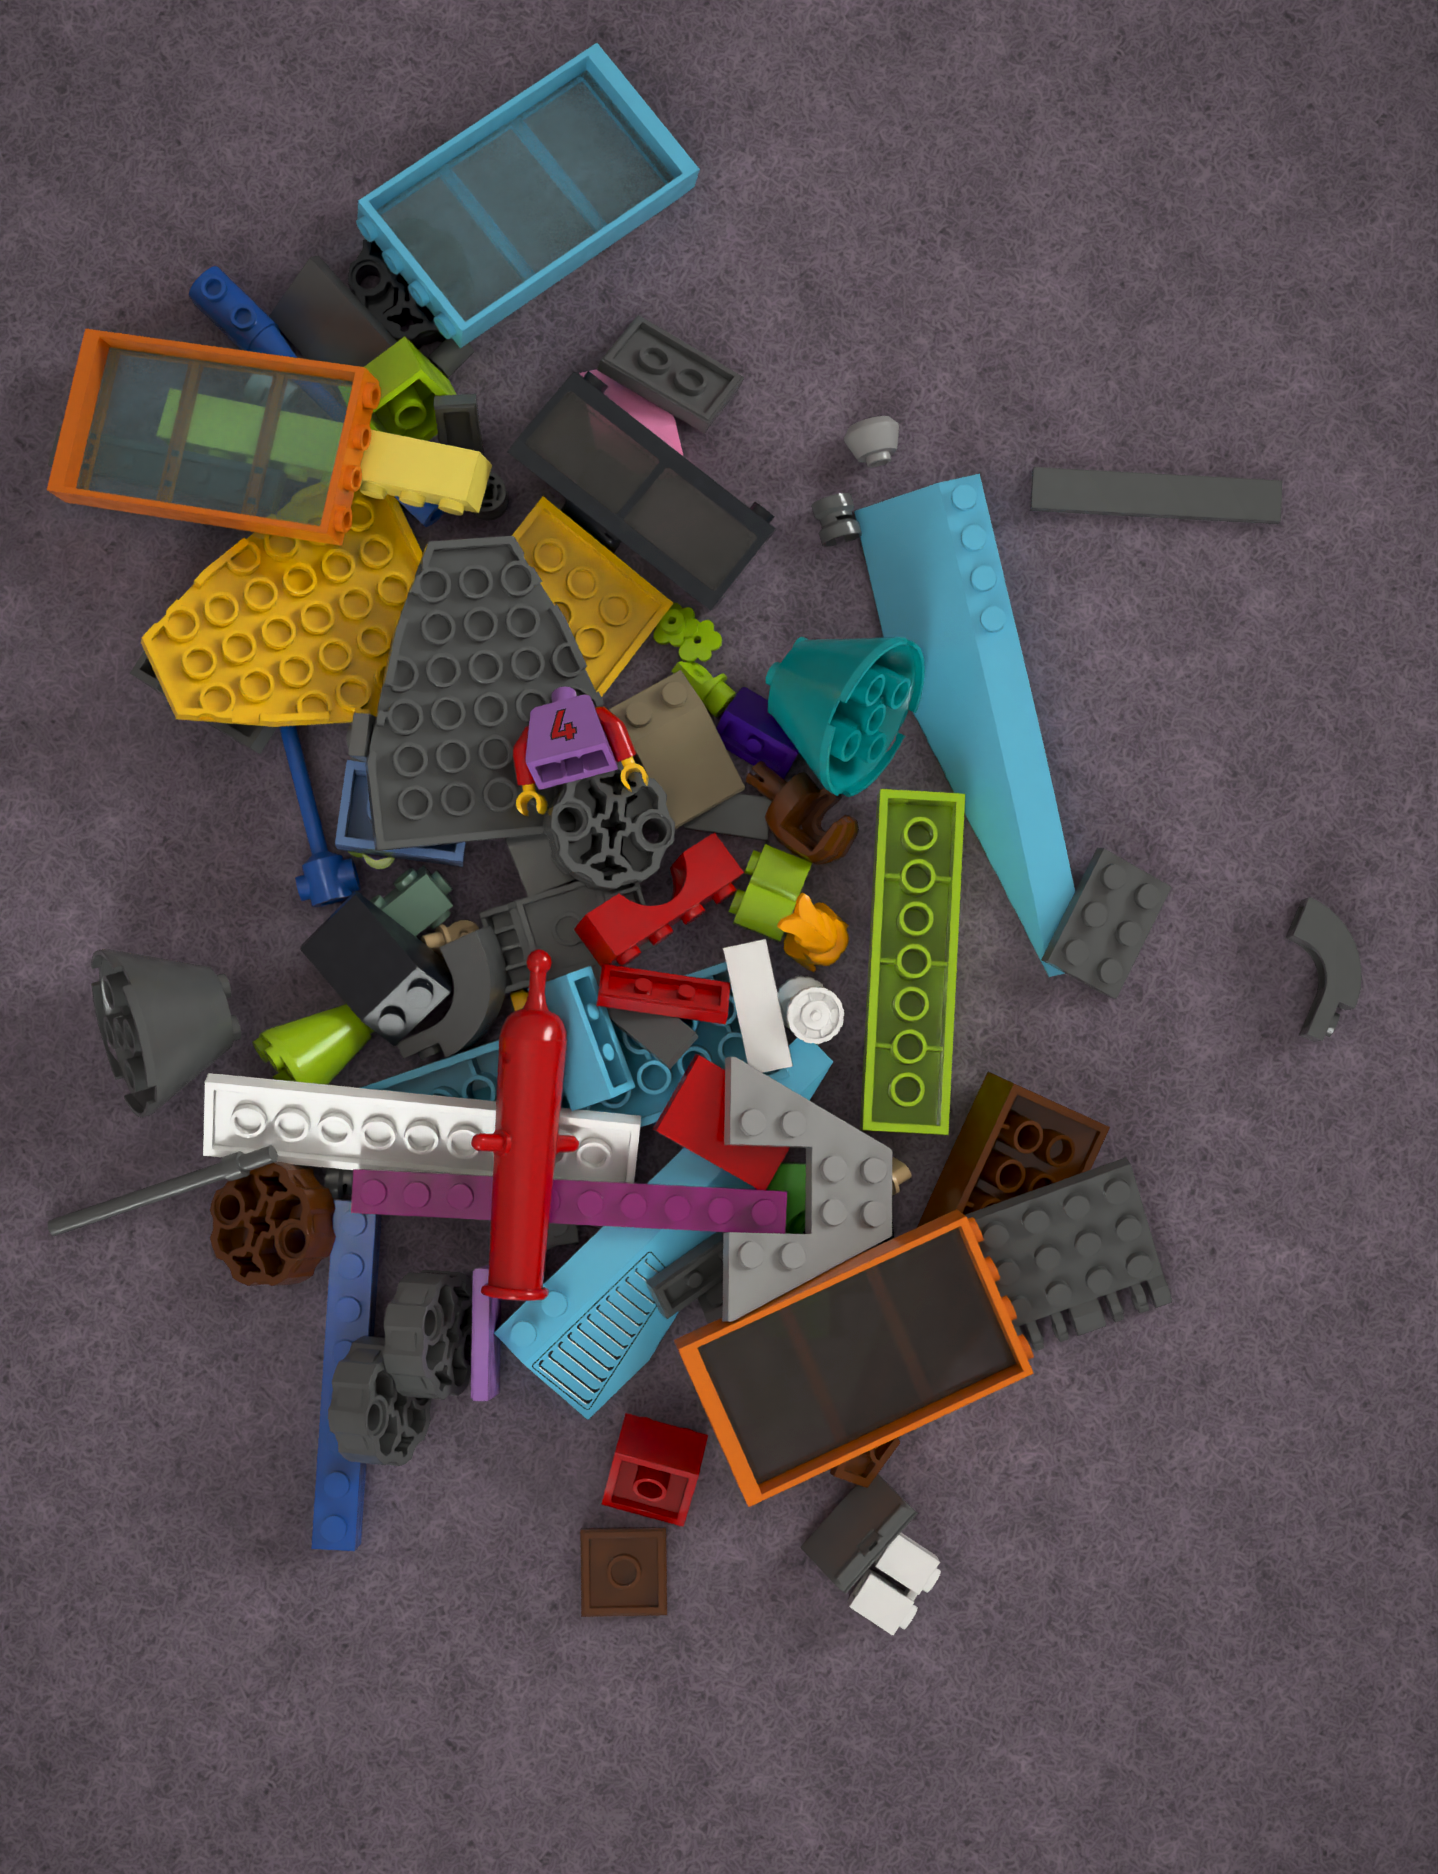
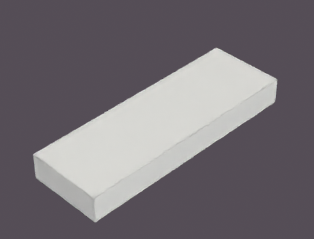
[723,939,793,1073]

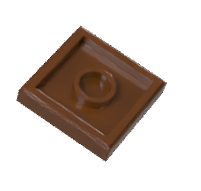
[580,1527,667,1617]

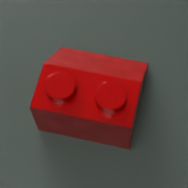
[601,1413,708,1527]

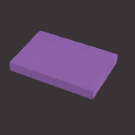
[471,1265,501,1401]

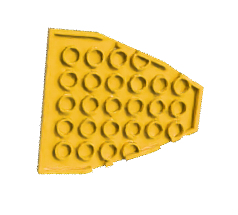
[141,483,423,727]

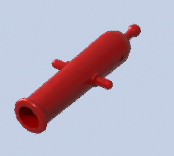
[471,949,579,1301]

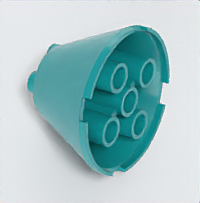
[766,637,925,797]

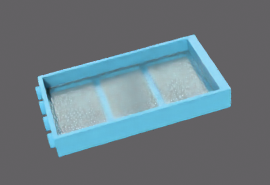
[356,43,700,348]

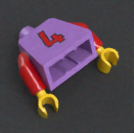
[513,687,649,816]

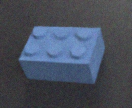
[335,760,466,867]

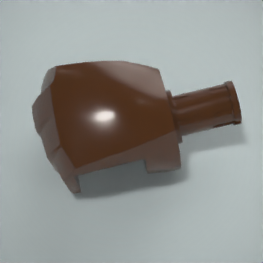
[745,761,859,865]

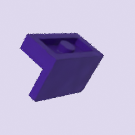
[716,687,799,779]

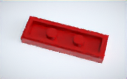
[596,964,730,1025]

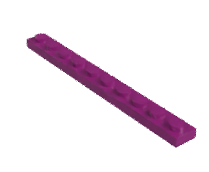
[351,1169,787,1234]

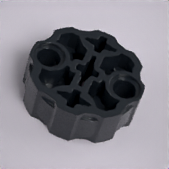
[348,220,473,350]

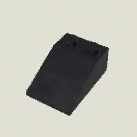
[300,891,452,1046]

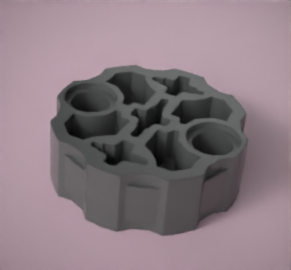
[543,762,675,891]
[383,1270,472,1400]
[328,1336,431,1466]

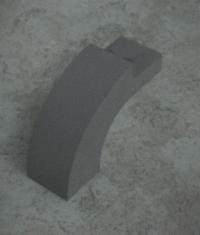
[1285,897,1362,1042]

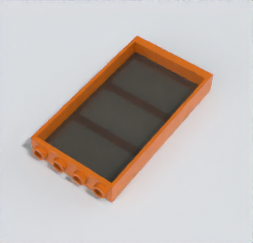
[674,1209,1034,1507]

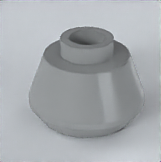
[844,416,899,468]

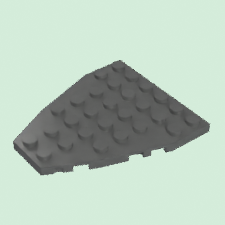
[365,536,628,851]

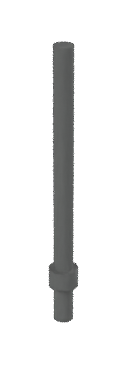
[48,1145,278,1236]

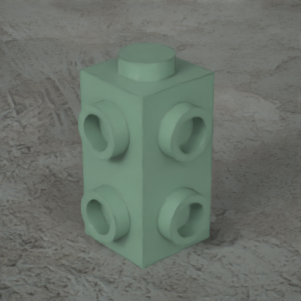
[369,865,453,937]

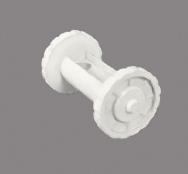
[777,976,844,1044]

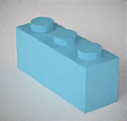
[527,966,636,1111]

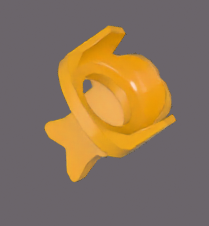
[777,893,850,972]

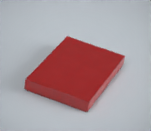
[653,1054,790,1190]

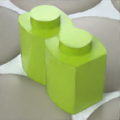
[728,844,812,942]

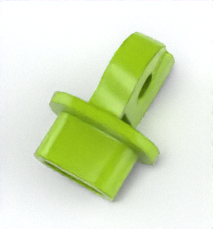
[672,661,737,718]

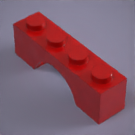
[574,832,744,967]

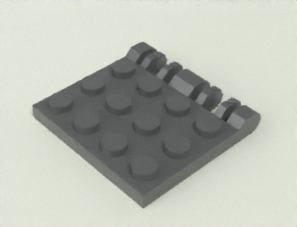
[965,1157,1172,1351]

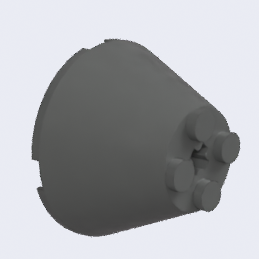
[91,948,241,1118]

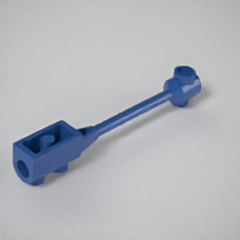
[189,266,445,527]
[279,726,361,907]

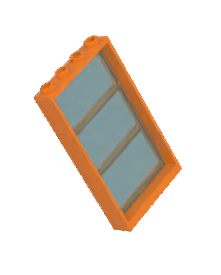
[47,328,381,546]

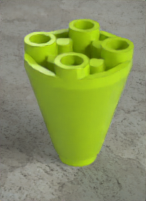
[252,1004,374,1085]

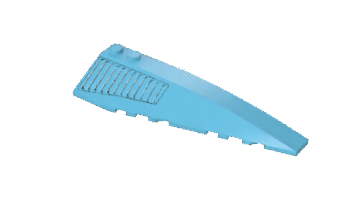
[494,1038,833,1420]

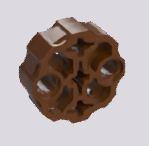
[210,1162,336,1286]

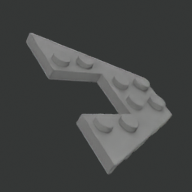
[722,1057,892,1322]

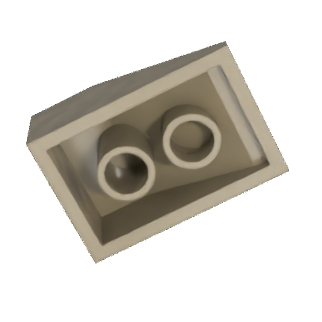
[609,670,745,829]

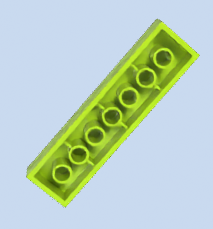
[860,789,965,1135]

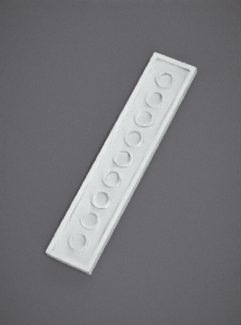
[203,1073,641,1183]

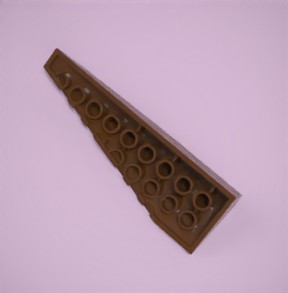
[830,1071,1110,1488]

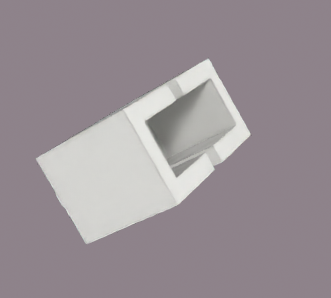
[847,1533,941,1635]

